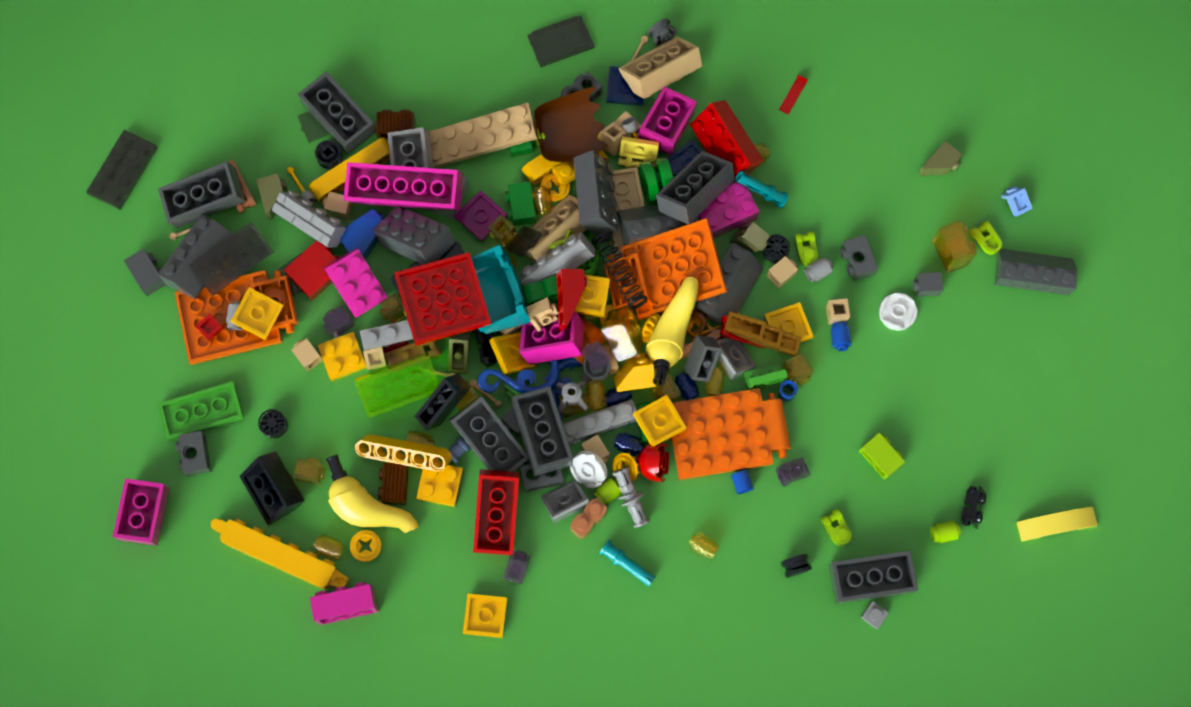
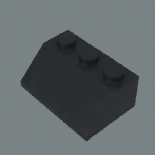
[239,451,305,525]

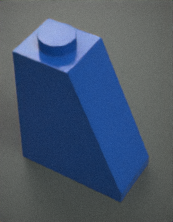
[340,208,384,261]

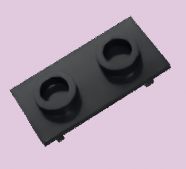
[474,329,498,368]
[961,486,987,529]

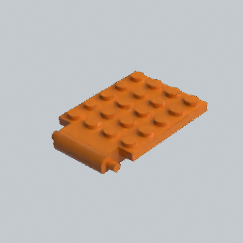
[604,218,727,320]
[175,270,298,365]
[672,388,791,480]

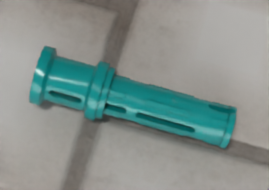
[735,171,789,208]
[599,540,656,587]

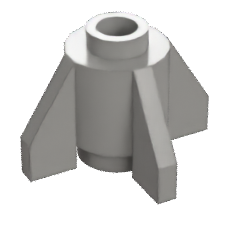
[556,381,588,413]

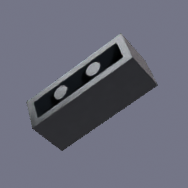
[415,373,471,431]

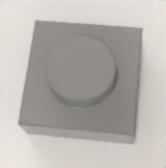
[861,601,889,630]

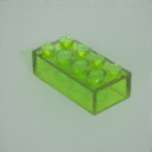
[355,352,440,418]

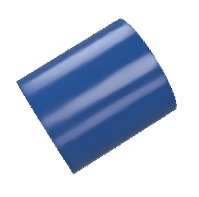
[778,380,798,401]
[731,470,754,494]

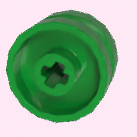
[639,157,673,203]

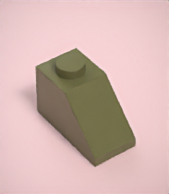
[918,141,963,176]
[256,173,287,219]
[730,222,770,253]
[448,331,471,374]

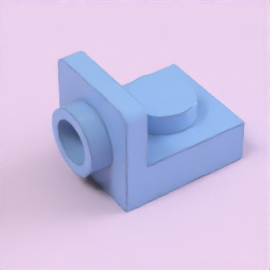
[1001,186,1033,217]

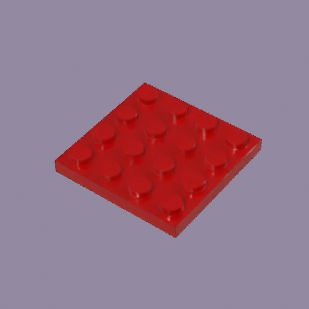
[394,252,491,346]

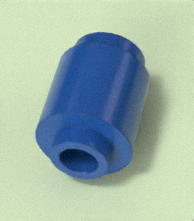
[831,322,852,351]

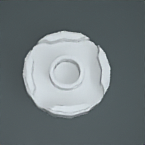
[879,292,918,331]
[570,451,607,488]

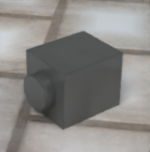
[913,272,943,297]

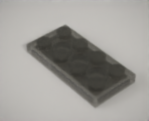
[86,130,158,210]
[189,222,274,296]

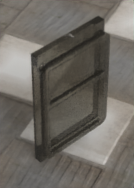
[527,16,595,68]

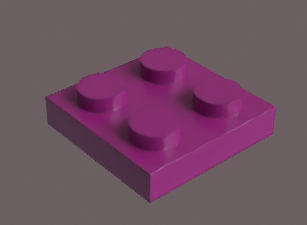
[455,190,508,243]

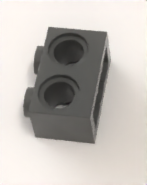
[561,71,603,102]
[520,462,564,492]

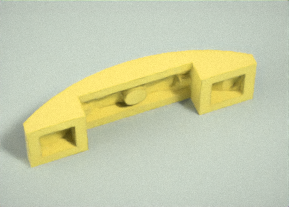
[1017,507,1098,542]

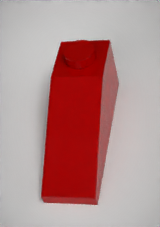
[556,269,587,331]

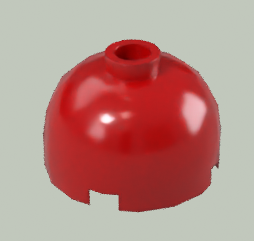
[636,443,669,482]

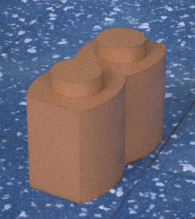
[570,498,607,540]

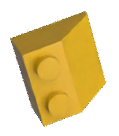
[613,352,656,392]

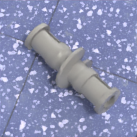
[612,467,650,528]

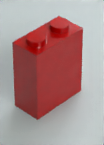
[284,240,339,301]

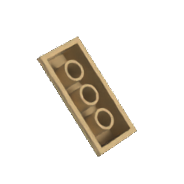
[619,36,702,99]
[514,194,587,264]

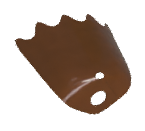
[534,87,609,162]

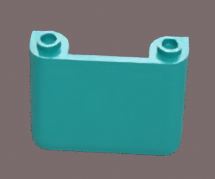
[471,245,531,334]

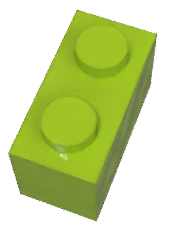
[859,433,905,480]

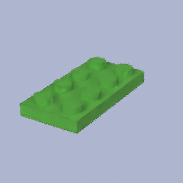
[158,381,244,441]

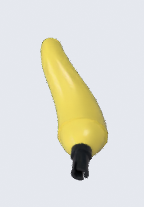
[646,277,699,386]
[326,454,419,533]

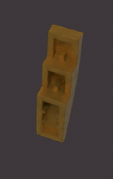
[724,311,801,357]

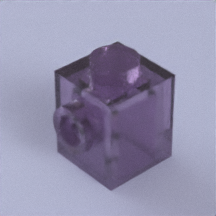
[322,306,354,338]

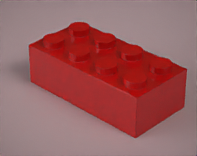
[690,100,764,185]
[473,469,520,555]

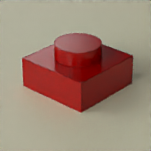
[195,313,224,341]

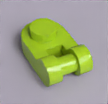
[970,221,1002,255]
[794,231,818,266]
[820,509,852,546]

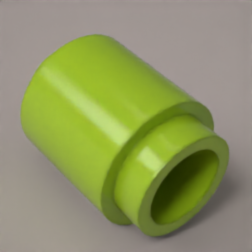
[594,478,621,505]
[930,520,961,544]

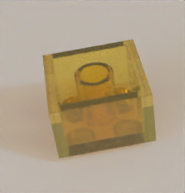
[932,220,977,273]
[601,305,644,362]

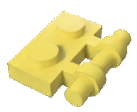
[618,136,659,168]

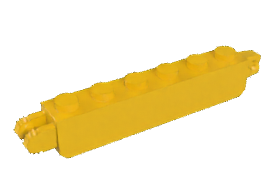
[210,518,349,590]

